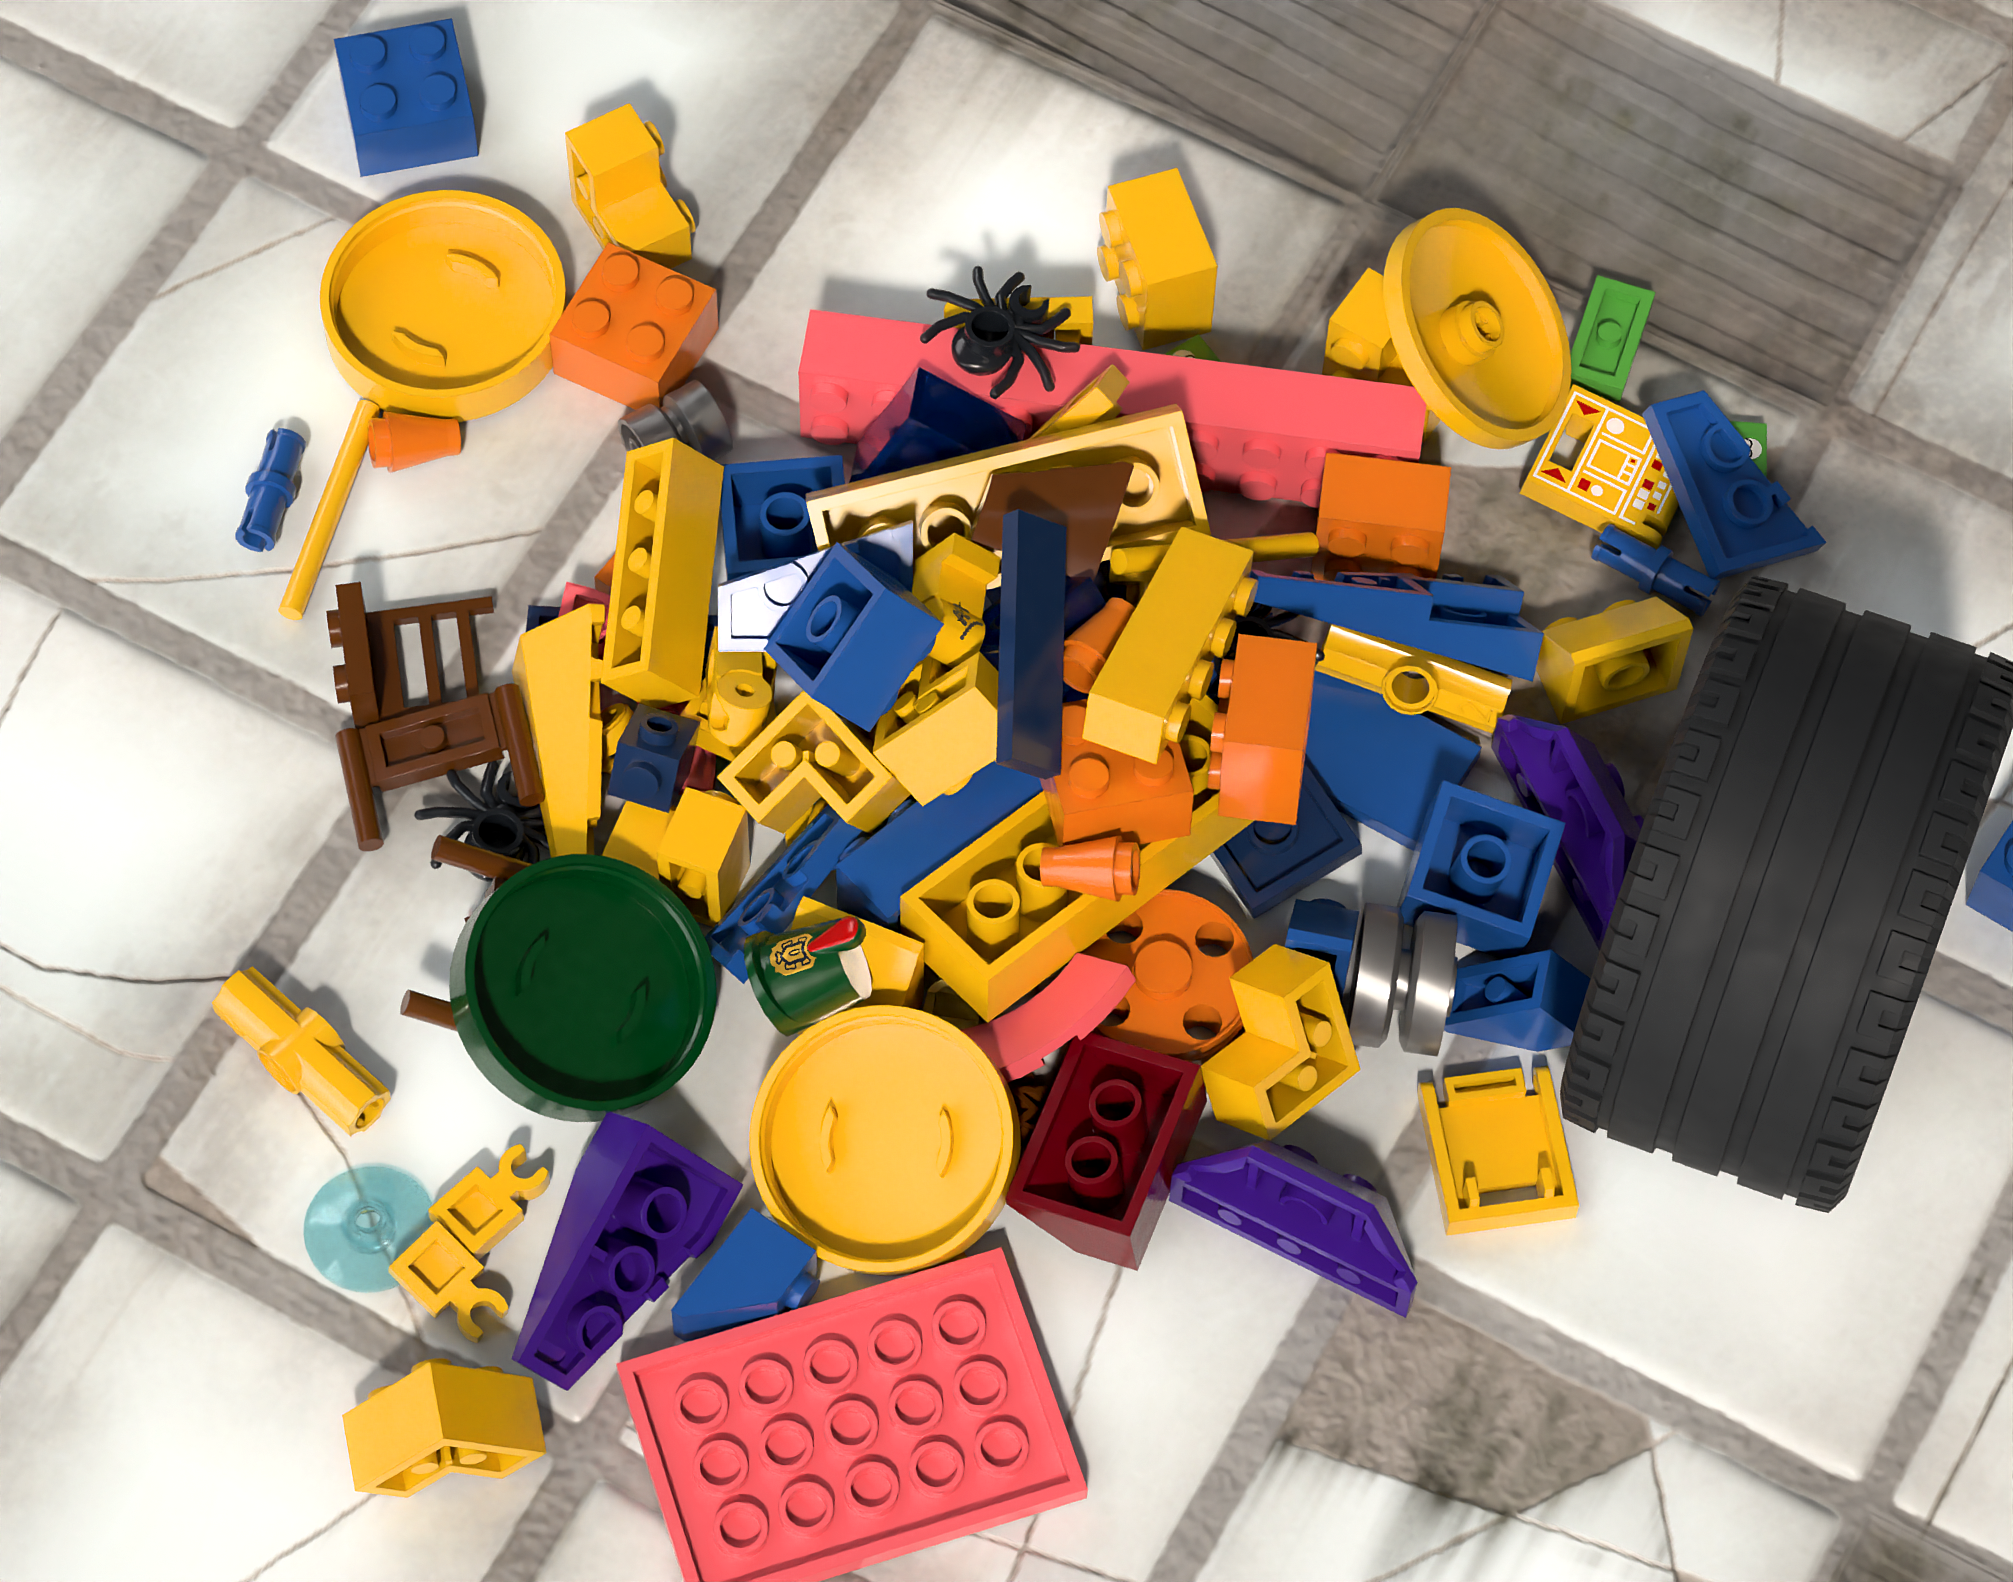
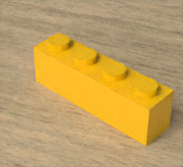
[601,438,724,708]
[1082,526,1258,764]

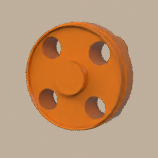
[1070,889,1254,1065]

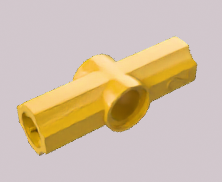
[1315,623,1513,734]
[212,966,391,1137]

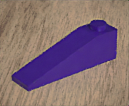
[511,1112,743,1391]

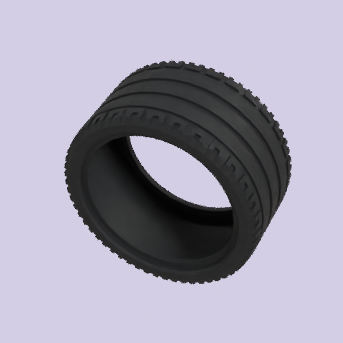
[1560,576,2013,1213]

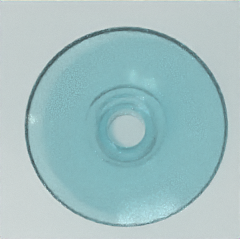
[303,1166,434,1293]

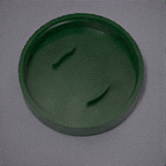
[449,854,717,1122]

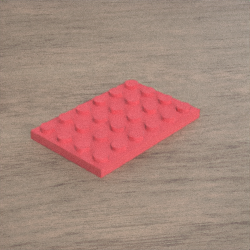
[616,1247,1088,1582]

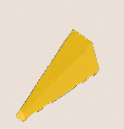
[512,603,605,858]

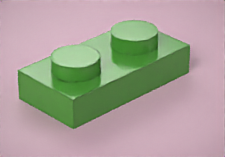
[1570,275,1656,402]

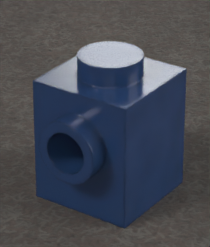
[607,703,700,813]

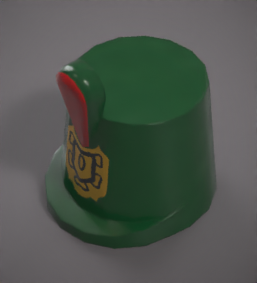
[744,916,872,1037]

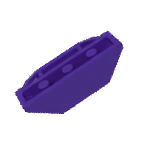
[1491,714,1644,952]
[1169,1140,1418,1318]

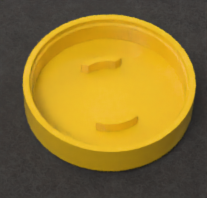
[320,190,568,422]
[749,1005,1021,1276]

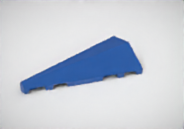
[1250,570,1544,682]

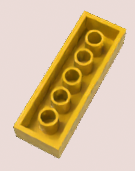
[805,404,1211,590]
[900,694,1255,1023]

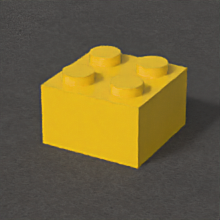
[1097,168,1218,351]

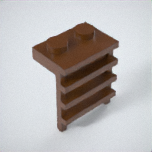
[326,582,494,730]

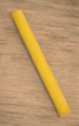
[278,400,381,620]
[1110,532,1319,575]

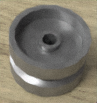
[1347,902,1458,1057]

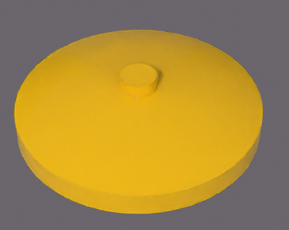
[1383,208,1571,449]

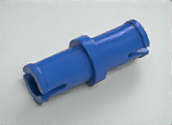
[235,428,306,552]
[1591,523,1720,617]

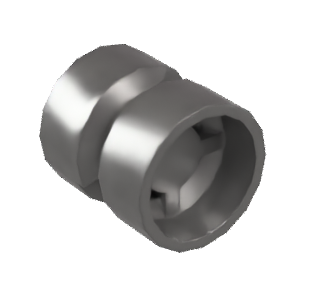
[618,380,733,461]

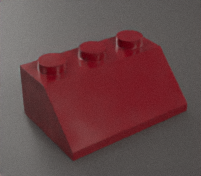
[1005,1032,1207,1271]

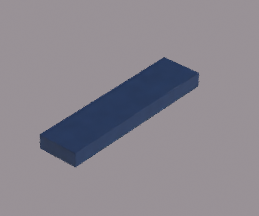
[996,509,1067,780]

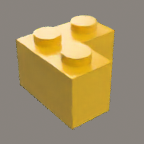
[565,103,696,269]
[1322,267,1441,443]
[873,651,999,806]
[717,690,911,834]
[601,787,750,927]
[1201,944,1361,1141]
[342,1358,547,1498]

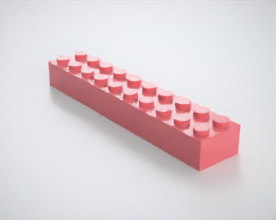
[798,309,1426,508]

